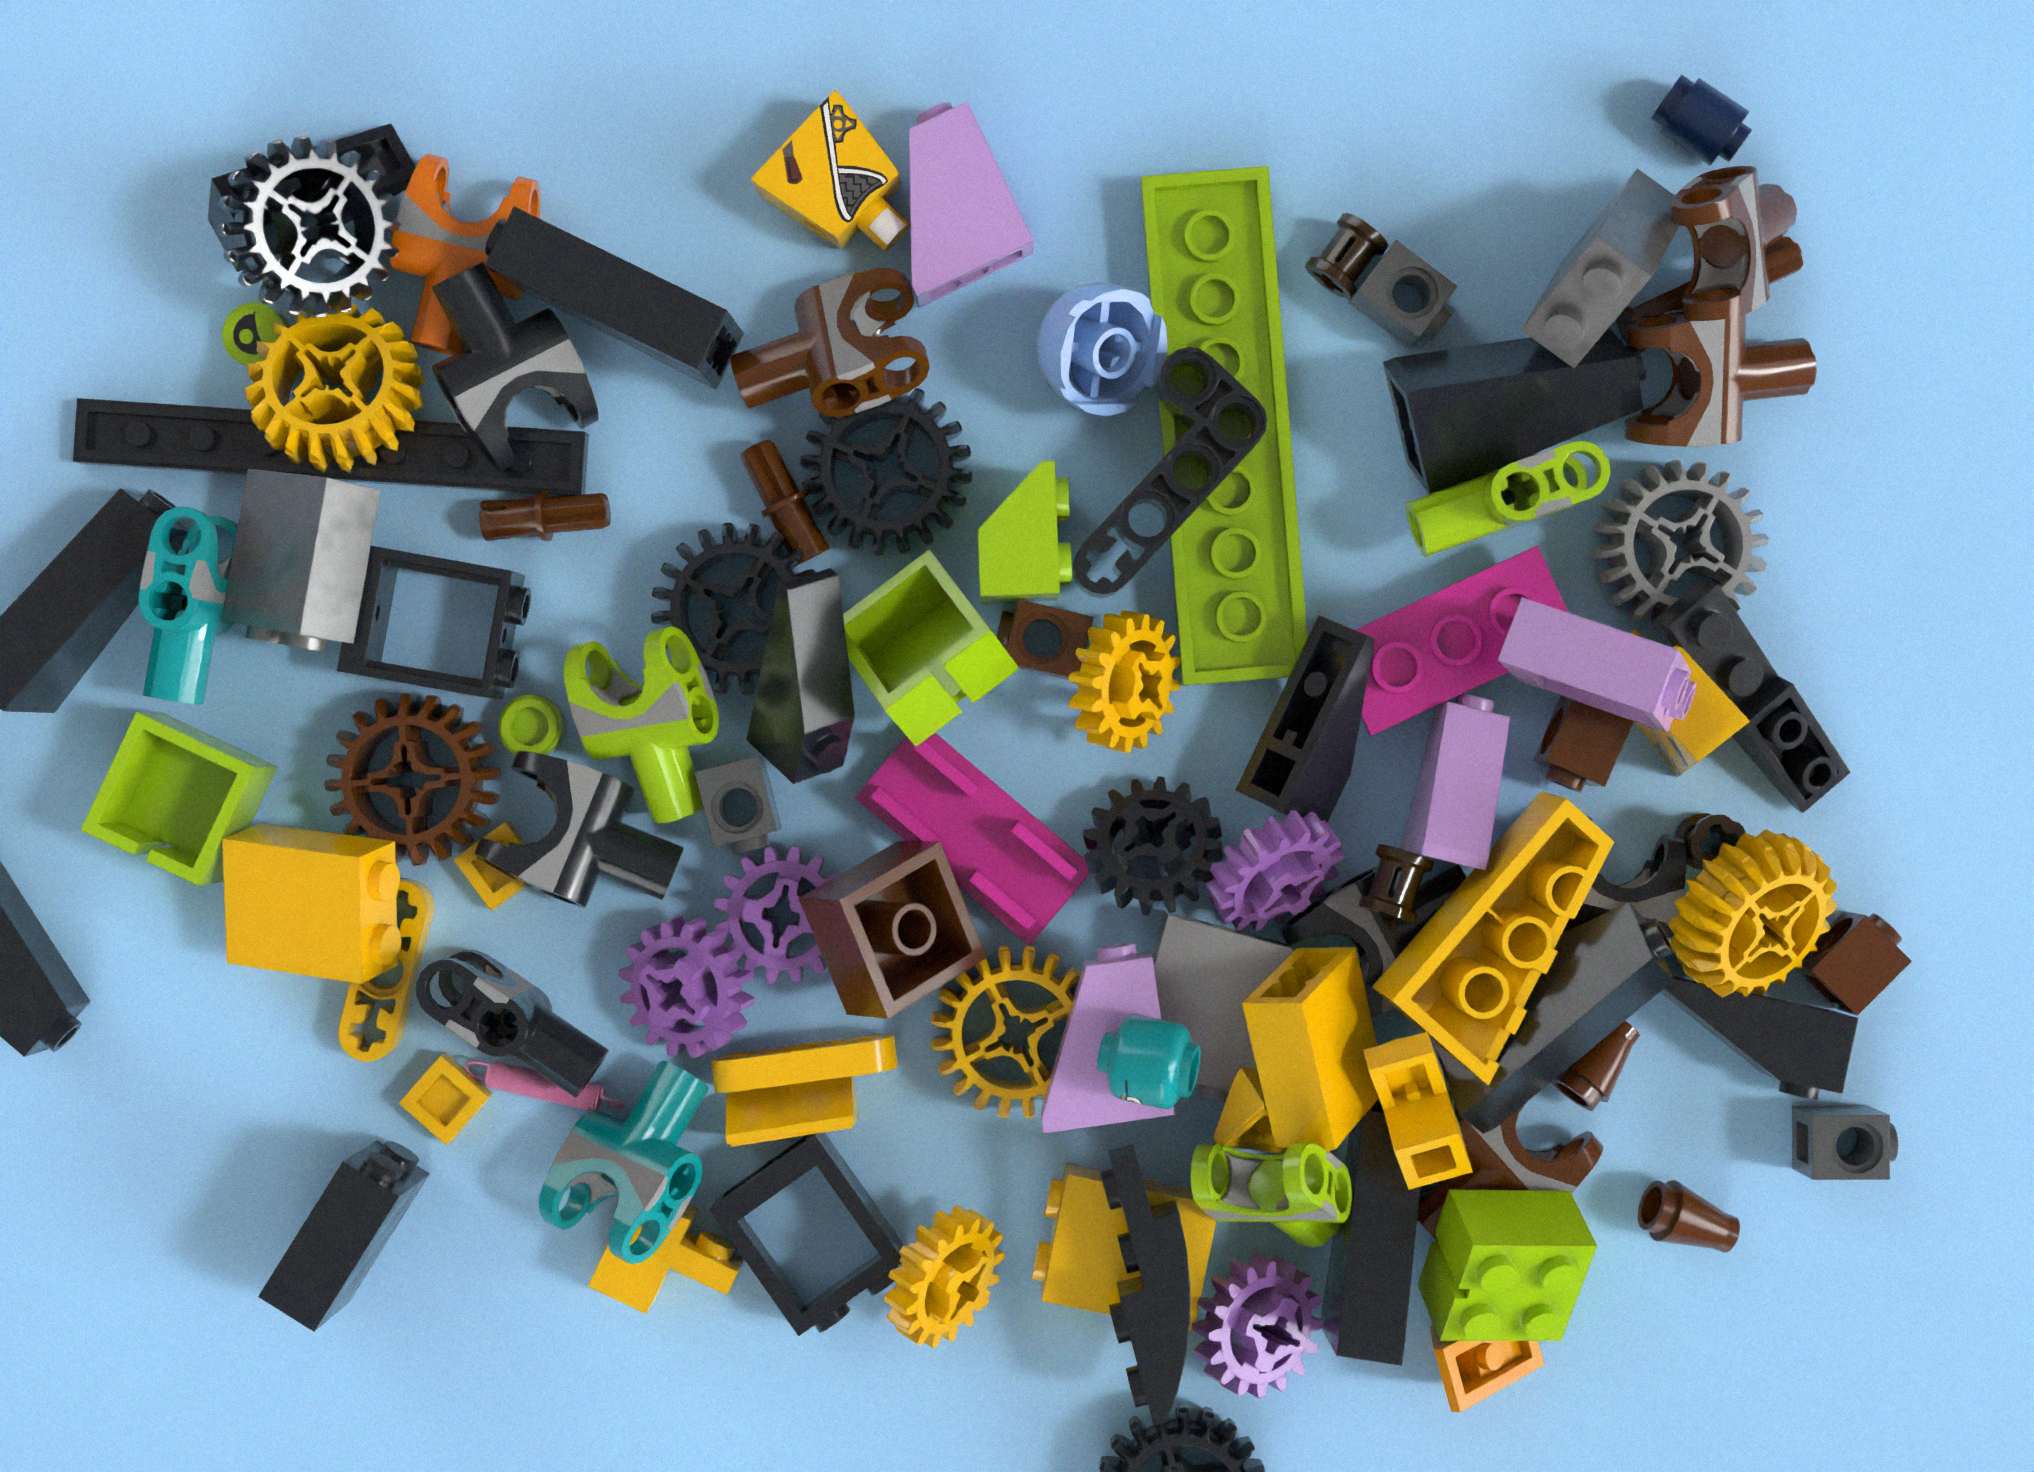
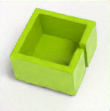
[843,549,1020,747]
[81,712,278,886]
[1417,1189,1597,1341]

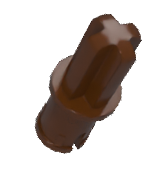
[741,440,831,567]
[479,490,611,541]

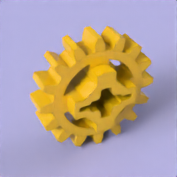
[1068,610,1181,753]
[884,1206,1005,1348]

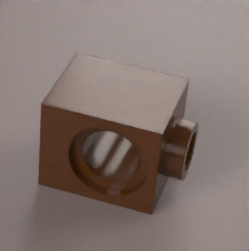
[996,599,1094,680]
[1532,696,1634,793]
[1795,911,1912,1016]

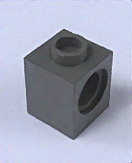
[1348,240,1457,348]
[694,756,782,855]
[1792,1106,1898,1180]

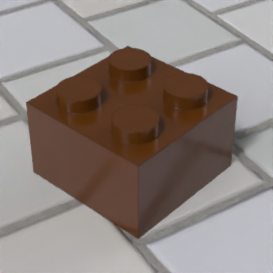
[798,841,987,1019]

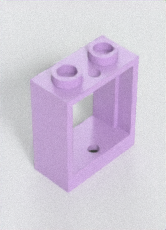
[1498,597,1697,733]

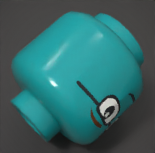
[1097,1014,1201,1109]

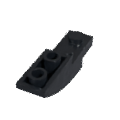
[1655,577,1851,813]
[1100,1144,1190,1425]

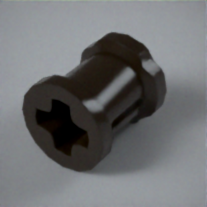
[1305,213,1389,299]
[1674,813,1746,870]
[1358,844,1434,924]

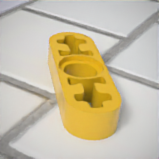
[338,878,434,1062]
[711,1034,898,1093]

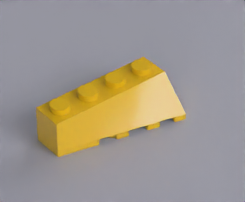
[1372,791,1614,1086]

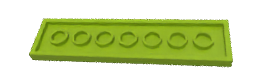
[1140,166,1308,686]

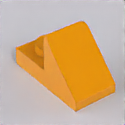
[1430,1325,1544,1412]

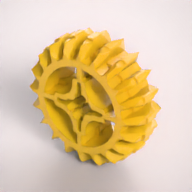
[245,304,425,473]
[1668,829,1837,998]
[931,945,1080,1118]

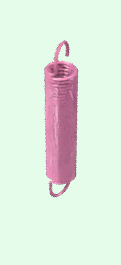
[465,1060,625,1111]

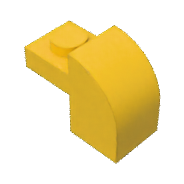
[1363,1031,1473,1190]
[588,1205,744,1314]

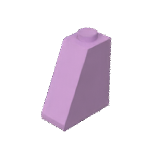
[909,102,1034,308]
[1400,693,1510,871]
[1041,943,1175,1134]

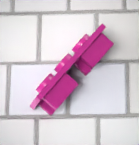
[1356,545,1569,736]
[855,733,1090,945]

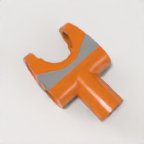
[390,154,540,356]

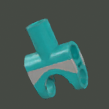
[138,507,238,705]
[539,1060,709,1264]

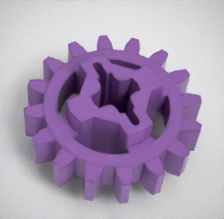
[1206,810,1345,931]
[714,845,841,984]
[618,916,755,1058]
[1192,1253,1324,1399]

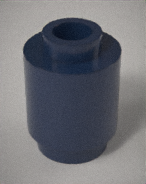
[1651,74,1752,166]

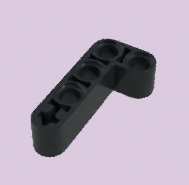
[1072,347,1267,598]

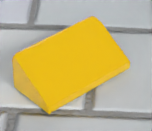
[1213,1067,1287,1154]
[725,1076,859,1147]

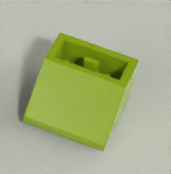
[978,460,1072,603]

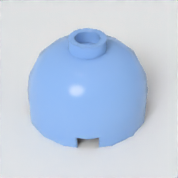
[1036,282,1167,417]

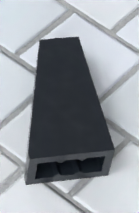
[485,206,744,390]
[1383,328,1646,494]
[0,488,189,713]
[0,861,90,1057]
[1432,902,1674,1134]
[1320,1099,1420,1366]

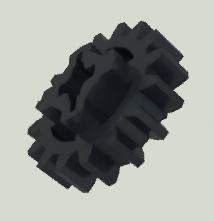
[1083,776,1224,915]

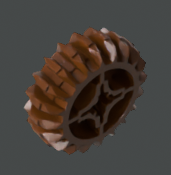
[324,693,502,866]

